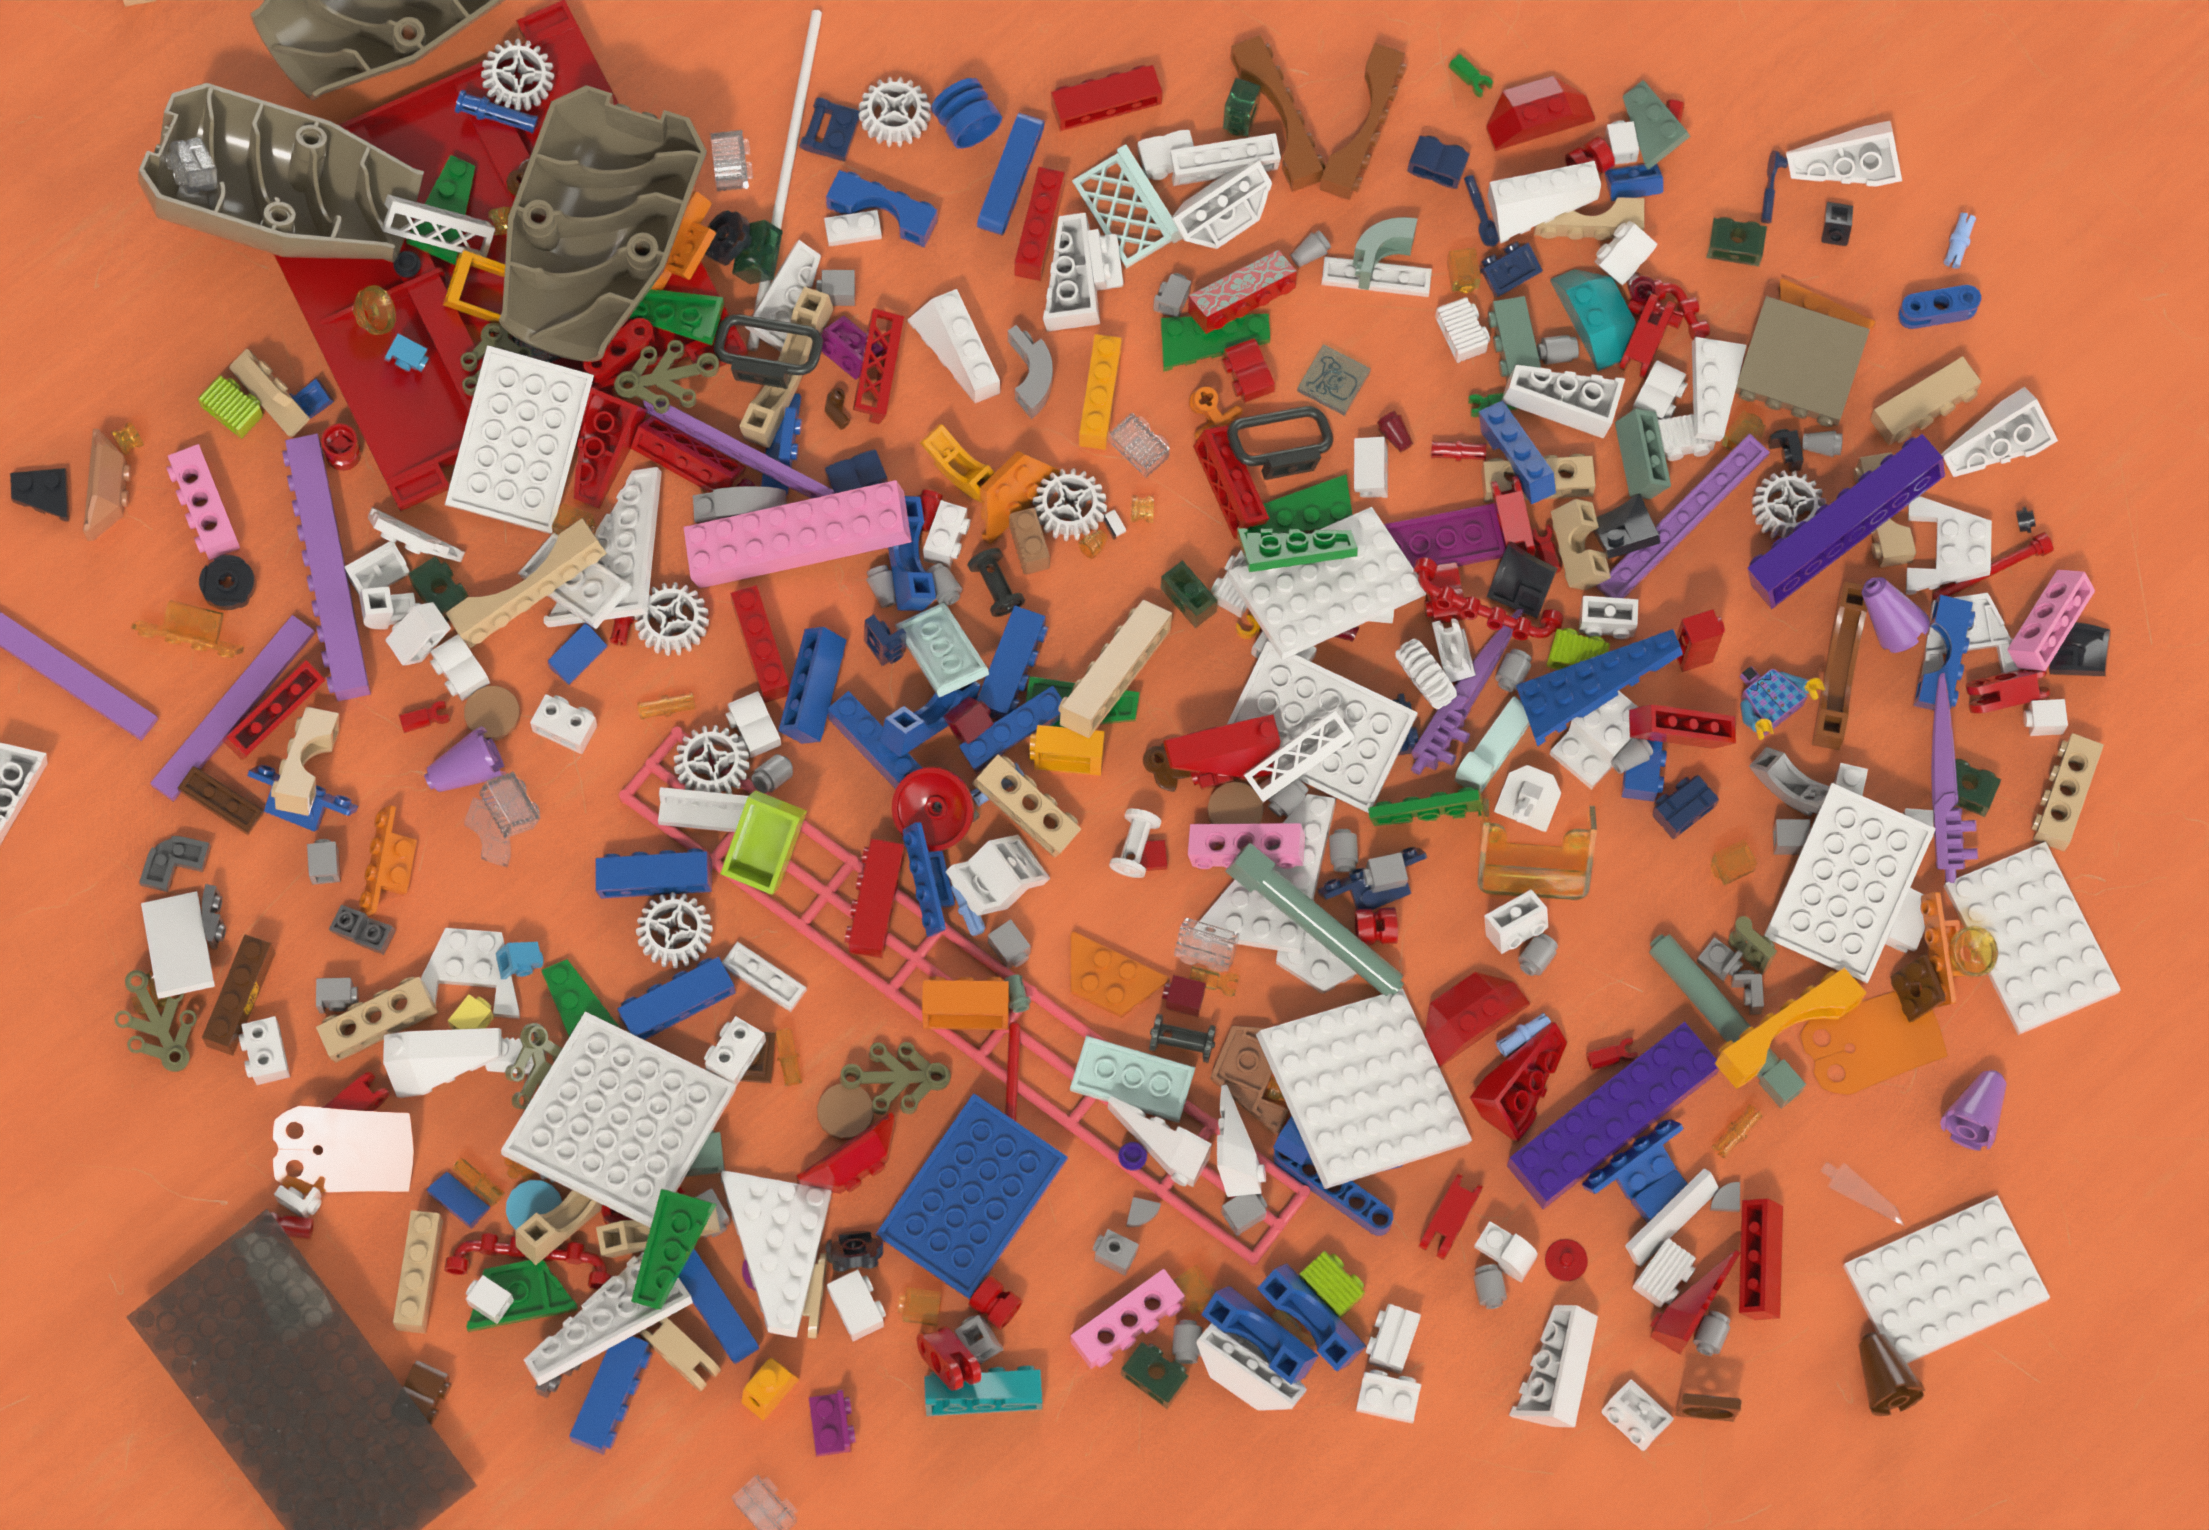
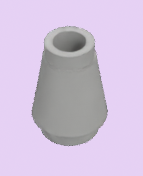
[1290,230,1331,268]
[1802,430,1843,458]
[866,565,897,608]
[1611,738,1653,774]

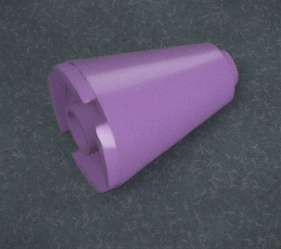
[1862,577,1930,653]
[424,726,506,792]
[1940,1070,2007,1150]

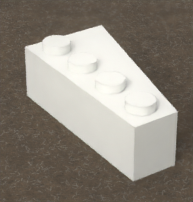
[1502,365,1625,438]

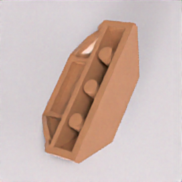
[83,429,131,541]

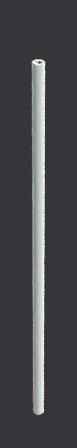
[747,10,822,351]

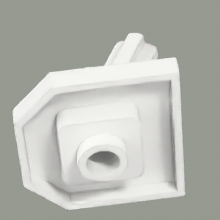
[1494,765,1561,832]

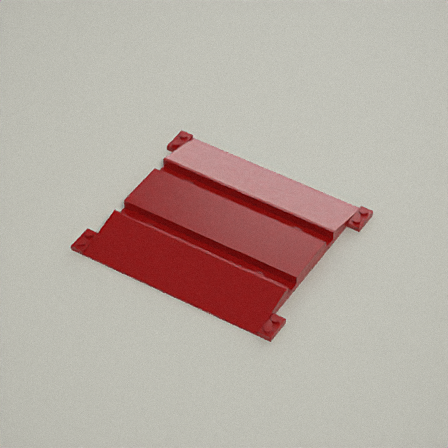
[274,0,748,512]

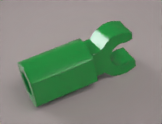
[1448,53,1493,98]
[1468,392,1517,417]

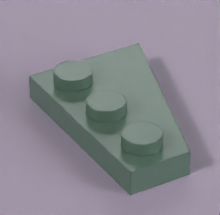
[1622,80,1691,170]

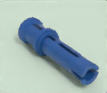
[455,90,538,133]

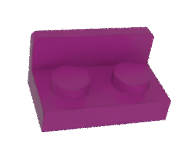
[821,316,884,380]
[809,1390,856,1457]

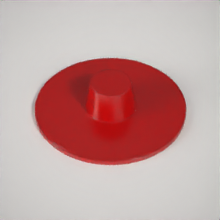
[1545,1239,1588,1282]

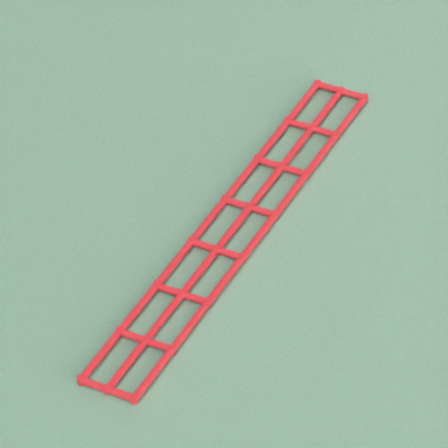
[619,727,1310,1266]

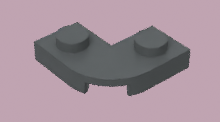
[139,836,211,892]

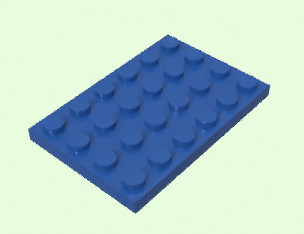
[875,1093,1068,1300]

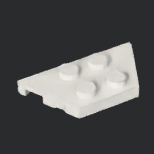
[367,507,465,562]
[1276,932,1357,994]

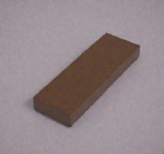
[177,766,264,835]

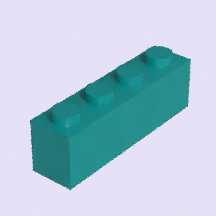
[924,1366,1042,1416]

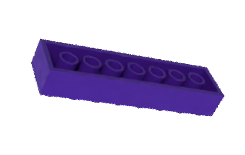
[1747,434,1945,609]
[1507,1022,1719,1210]

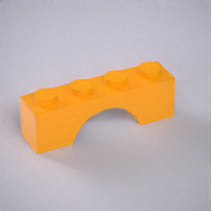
[1079,334,1122,450]

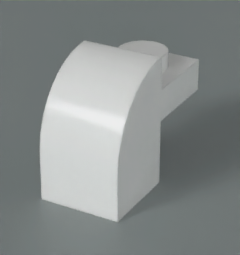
[359,587,416,629]
[1474,1221,1538,1283]

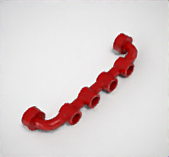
[1653,279,1710,340]
[1413,558,1564,641]
[444,1233,612,1290]

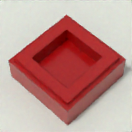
[1140,840,1167,871]

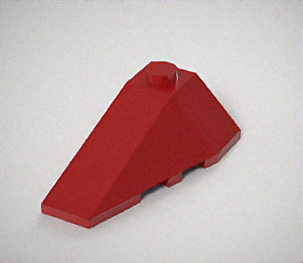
[574,388,647,509]
[1163,714,1281,780]
[1469,1022,1567,1142]

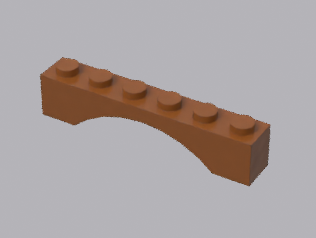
[1230,35,1325,192]
[1320,43,1407,200]
[1812,581,1867,750]

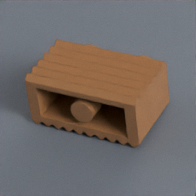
[1009,508,1050,575]

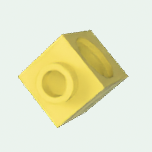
[448,994,494,1030]

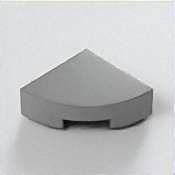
[1710,1182,1740,1212]
[1126,1197,1161,1227]

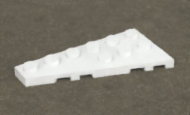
[524,1252,693,1386]

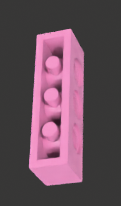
[166,444,240,560]
[2007,570,2095,671]
[1188,823,1305,869]
[1070,1269,1184,1369]

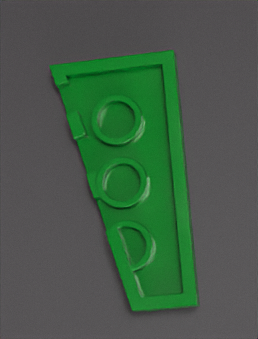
[1026,676,1140,728]

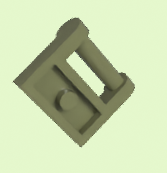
[1728,916,1777,975]

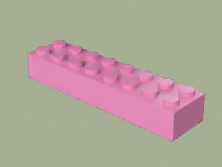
[684,480,912,589]

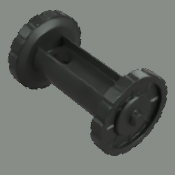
[967,548,1025,617]
[1149,1014,1216,1063]

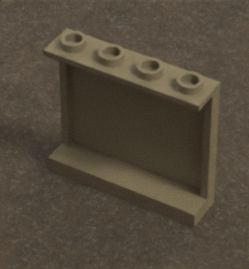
[1735,296,1870,427]

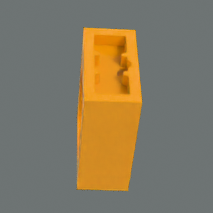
[443,250,505,323]
[1029,725,1104,776]

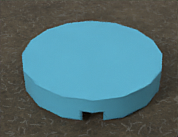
[506,1180,562,1230]

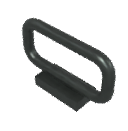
[714,314,823,389]
[1227,406,1334,480]

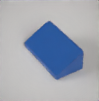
[1605,164,1663,201]
[548,623,607,685]
[427,1172,490,1230]

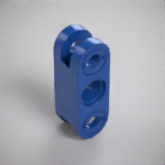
[1898,285,1981,329]

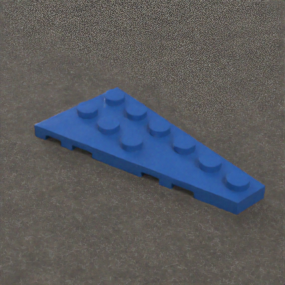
[1516,629,1683,746]

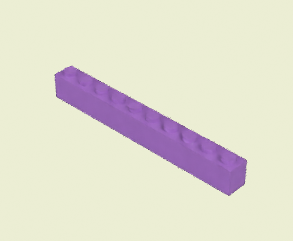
[282,434,371,701]

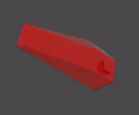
[1650,1250,1740,1355]

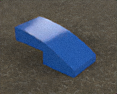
[289,379,334,419]

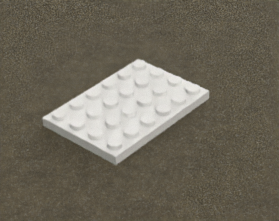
[444,345,594,534]
[1228,507,1426,660]
[1227,641,1418,813]
[1764,783,1936,983]
[1944,842,2121,1035]
[1843,1195,2050,1364]

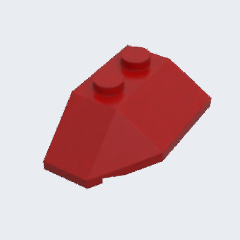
[1486,76,1595,151]
[1424,972,1530,1068]
[796,1112,895,1194]

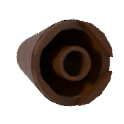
[1858,1332,1925,1416]

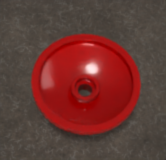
[892,767,974,851]

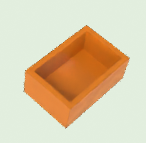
[922,976,1009,1030]

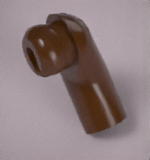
[824,388,850,430]

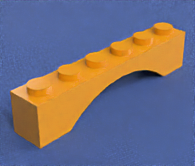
[1715,968,1866,1089]

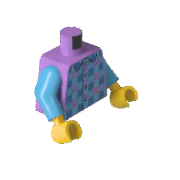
[1739,666,1825,740]

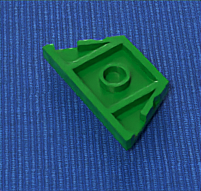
[466,1260,578,1332]

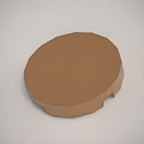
[464,686,520,741]
[1207,782,1264,824]
[817,1084,874,1140]

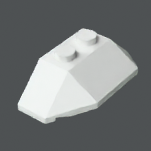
[1172,160,1272,249]
[1196,1323,1307,1410]

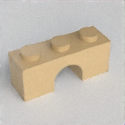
[1551,499,1611,590]

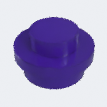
[1118,1142,1147,1171]

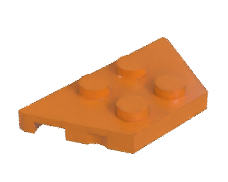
[1779,278,1876,331]
[980,451,1060,544]
[1071,931,1170,1018]

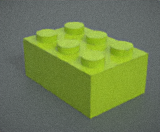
[720,790,807,895]

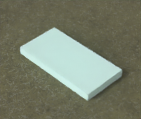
[895,602,989,698]
[1070,1036,1195,1123]

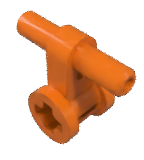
[1189,387,1243,440]

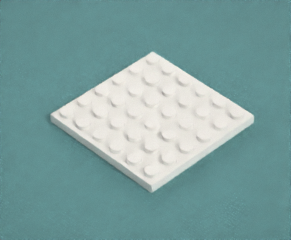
[1256,989,1472,1189]
[501,1012,736,1228]

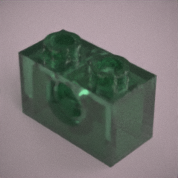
[1223,78,1261,137]
[1706,217,1767,267]
[732,220,783,284]
[408,556,469,621]
[1160,560,1218,628]
[1955,759,2002,817]
[1121,1342,1189,1409]

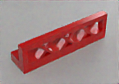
[853,308,904,424]
[630,415,746,493]
[1193,425,1269,539]

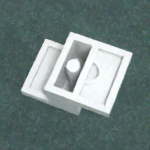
[1550,690,1638,790]
[946,835,1050,916]

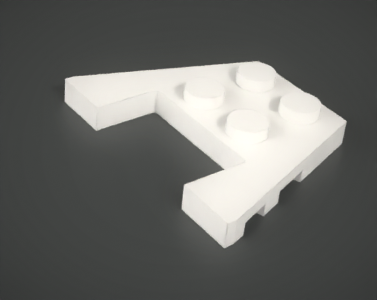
[1906,496,1992,595]
[1921,593,2018,677]
[421,928,520,1019]

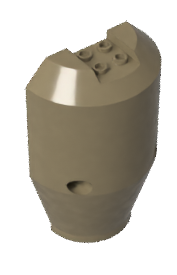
[250,0,505,100]
[138,83,424,262]
[499,86,707,361]

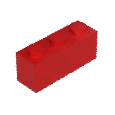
[1676,609,1725,672]

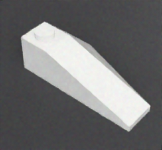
[1217,1085,1266,1197]

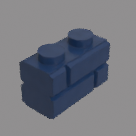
[1652,775,1719,839]

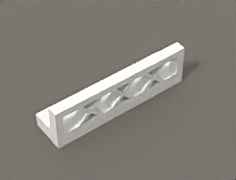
[1170,133,1281,186]
[382,194,495,258]
[1244,709,1355,802]
[658,787,748,832]

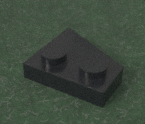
[10,468,69,521]

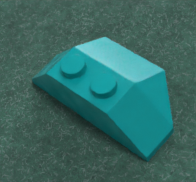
[1550,269,1636,371]

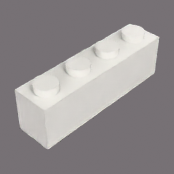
[1487,161,1601,244]
[908,289,1000,403]
[1509,1305,1598,1427]

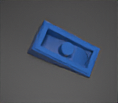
[1631,1169,1688,1223]

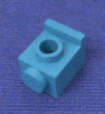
[385,334,429,372]
[495,942,543,980]

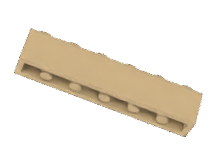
[1058,600,1172,738]

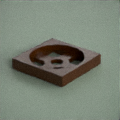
[1676,1393,1741,1422]

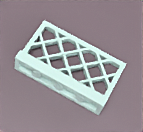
[1072,144,1183,268]

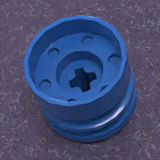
[931,78,1002,149]

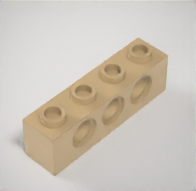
[1481,454,1596,503]
[2031,733,2104,852]
[972,755,1081,858]
[316,977,438,1063]

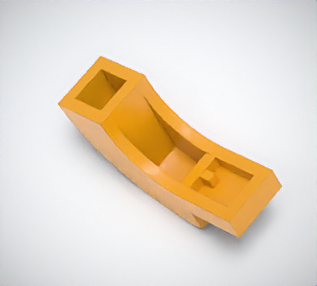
[920,424,995,503]

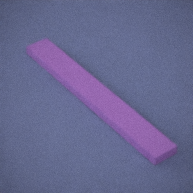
[643,400,835,499]
[1596,434,1770,599]
[0,612,158,741]
[150,615,315,802]

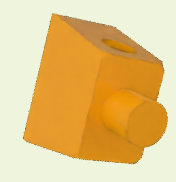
[741,1357,799,1421]

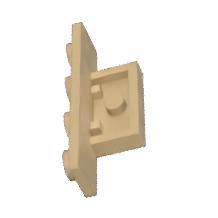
[229,349,310,437]

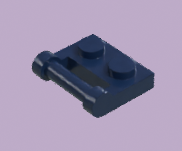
[799,97,861,162]

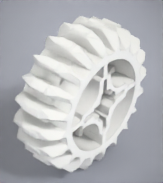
[481,39,554,111]
[859,76,931,147]
[1033,468,1107,541]
[1752,470,1826,539]
[634,582,709,656]
[1396,638,1457,709]
[674,725,750,794]
[636,892,713,968]

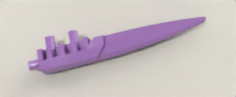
[1411,609,1524,775]
[1931,673,1978,883]

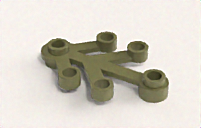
[460,323,532,396]
[614,340,719,414]
[115,970,197,1072]
[505,1023,563,1109]
[840,1042,951,1115]

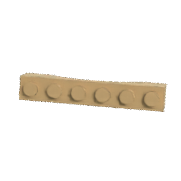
[739,287,834,448]
[446,519,607,648]

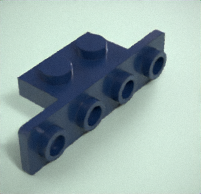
[1318,847,1427,910]

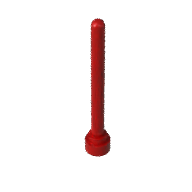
[1932,532,2054,600]
[1005,1022,1020,1121]

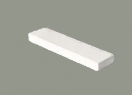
[1321,257,1432,297]
[1625,1168,1719,1267]

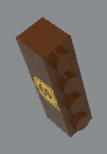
[202,935,276,1056]

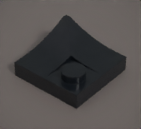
[1593,493,1660,559]
[1487,542,1558,618]
[2049,622,2111,676]

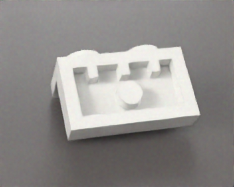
[1087,229,1124,291]
[1356,1370,1421,1424]
[1601,1379,1674,1451]

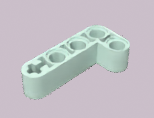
[1455,696,1530,793]

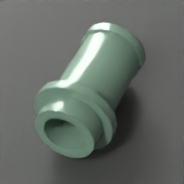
[1004,975,1031,1013]

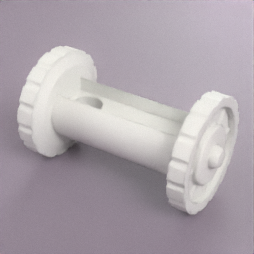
[1109,808,1161,878]

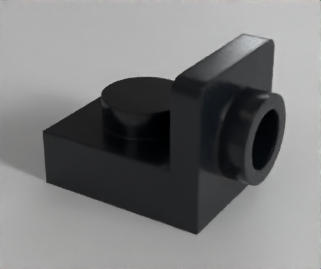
[1821,202,1853,246]
[1768,429,1804,472]

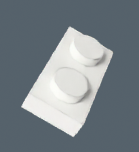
[824,210,882,247]

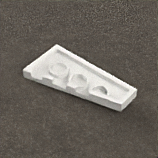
[745,240,821,352]
[1692,337,1746,442]

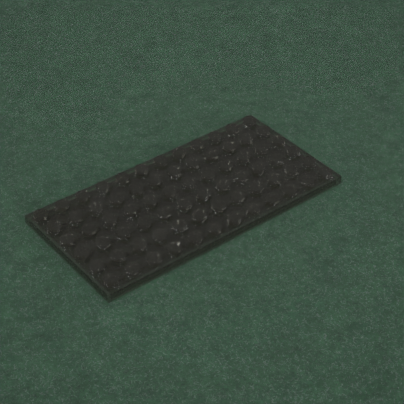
[126,1209,478,1530]

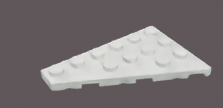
[1193,794,1336,954]

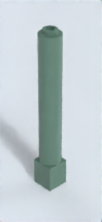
[1225,843,1404,996]
[1649,934,1806,1109]

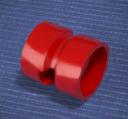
[1565,136,1615,174]
[321,423,362,471]
[1355,907,1398,945]
[968,1276,1023,1330]

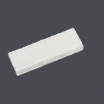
[722,941,807,1012]

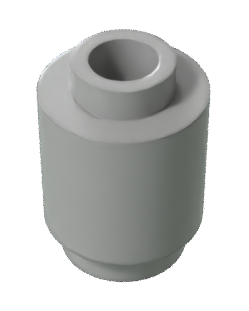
[1537,335,1579,365]
[926,563,962,605]
[1495,649,1532,692]
[752,754,793,793]
[1268,778,1309,817]
[1329,829,1358,872]
[1518,934,1558,976]
[1473,1264,1507,1309]
[1693,1311,1730,1356]
[1172,1320,1202,1364]

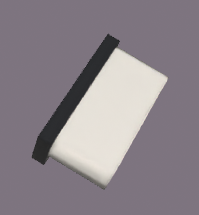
[1103,510,1126,540]

